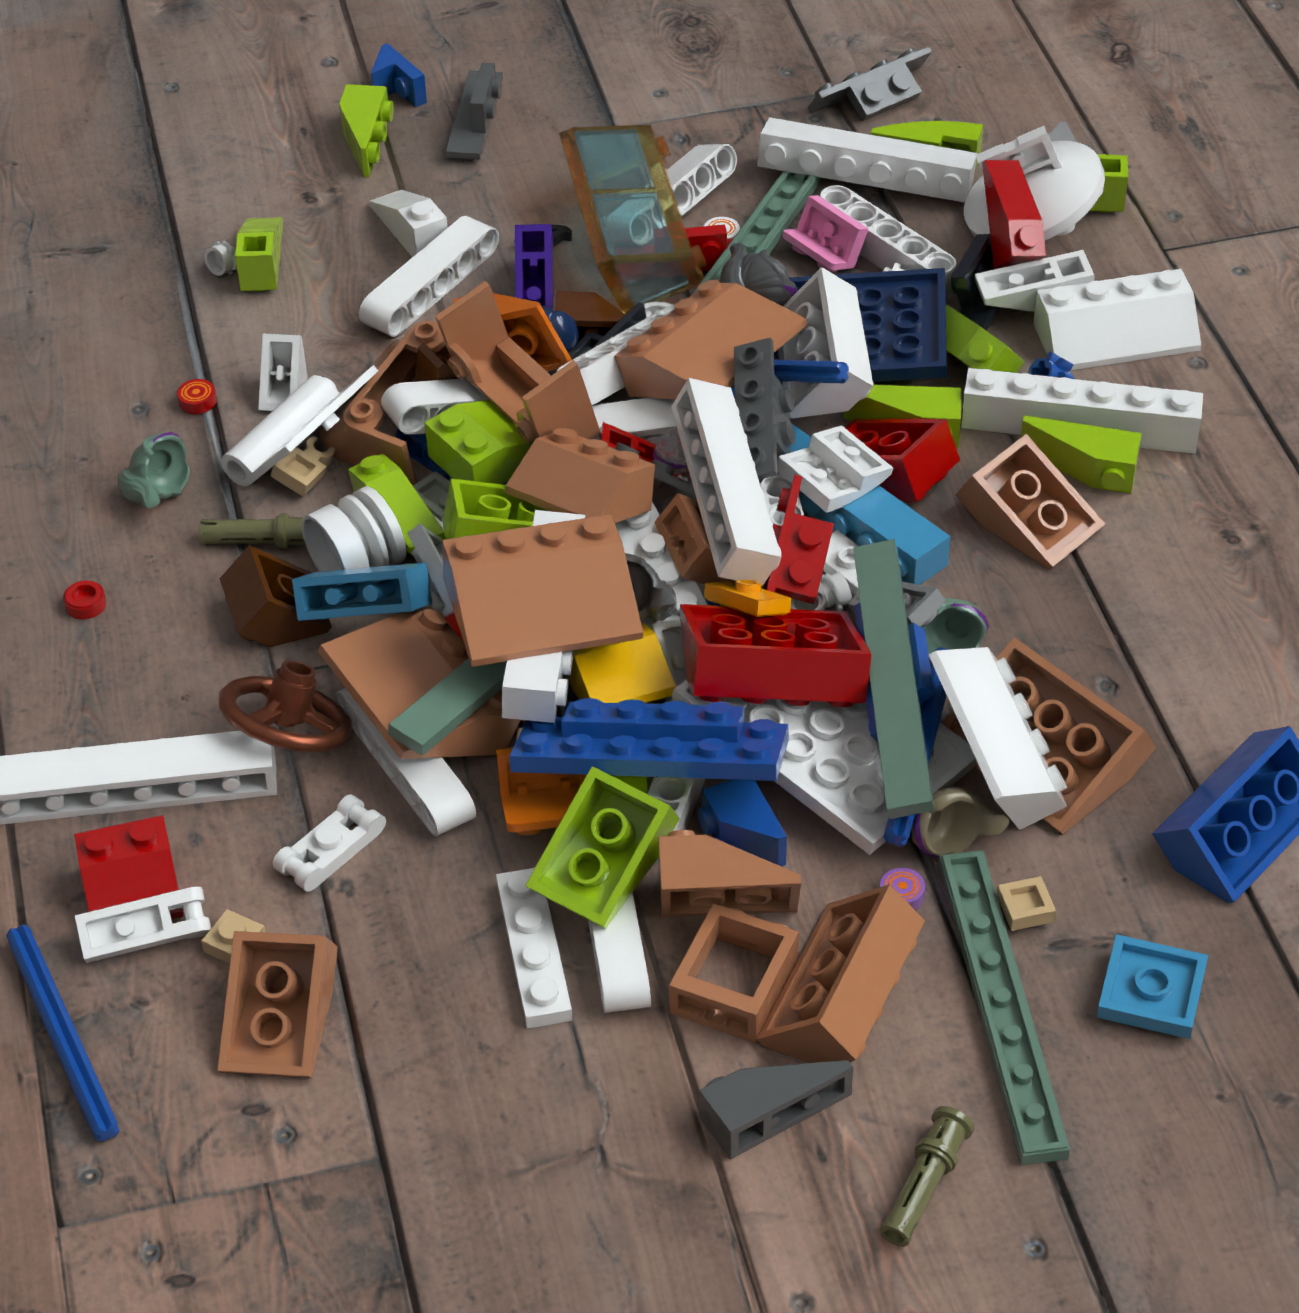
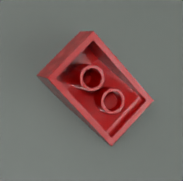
[845,419,960,503]

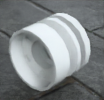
[301,486,406,572]

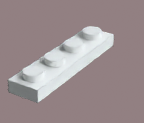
[496,868,573,1029]

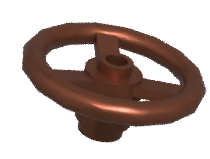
[219,660,352,752]

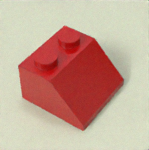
[74,815,184,919]

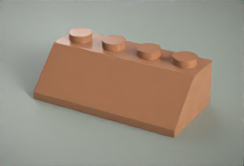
[756,884,925,1063]

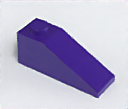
[515,224,554,310]

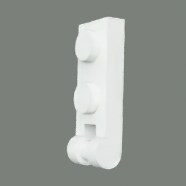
[75,887,211,963]

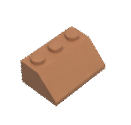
[505,428,655,523]

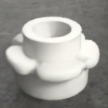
[205,241,237,276]
[821,572,852,611]

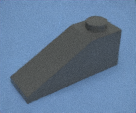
[699,1060,853,1159]

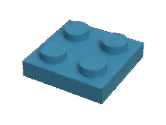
[1096,934,1208,1039]

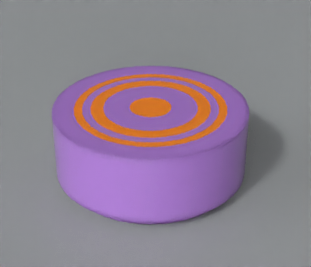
[880,868,925,910]

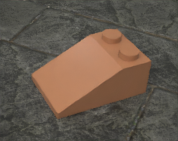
[955,434,1105,570]
[659,830,801,918]
[217,931,338,1078]

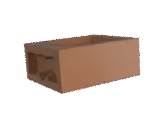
[654,493,765,589]
[669,903,799,1043]

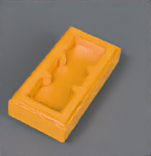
[704,580,791,617]

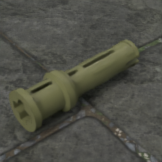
[199,513,306,549]
[880,1106,974,1247]

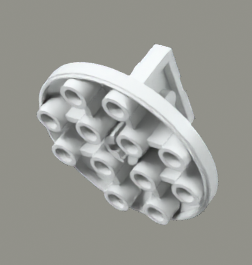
[964,126,1105,240]

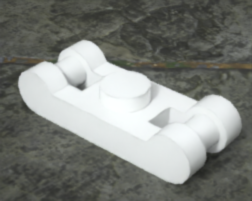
[273,794,386,892]

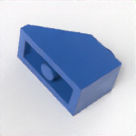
[697,779,787,866]

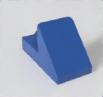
[371,43,427,108]

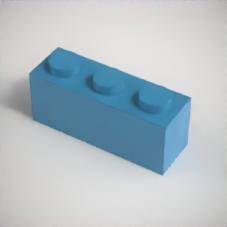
[292,562,432,621]

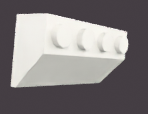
[778,267,873,418]
[1033,269,1201,370]
[929,647,1067,830]

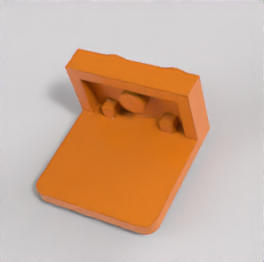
[496,748,587,835]

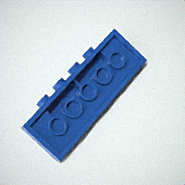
[509,698,789,781]

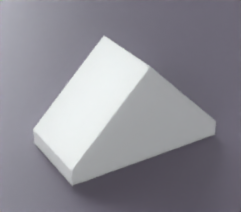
[258,333,308,411]

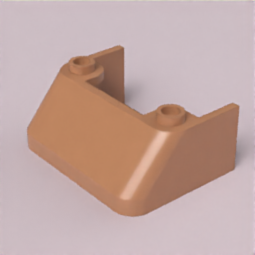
[435,281,600,444]
[320,321,451,486]

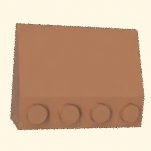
[614,280,808,399]
[442,514,643,667]
[317,609,520,759]
[942,637,1156,835]

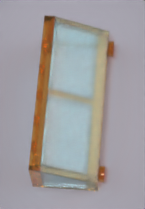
[559,125,707,314]

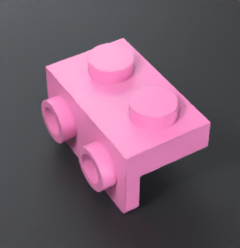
[782,195,868,272]

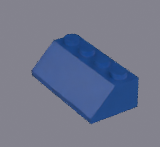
[1152,726,1299,903]

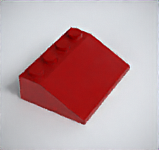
[679,604,872,707]

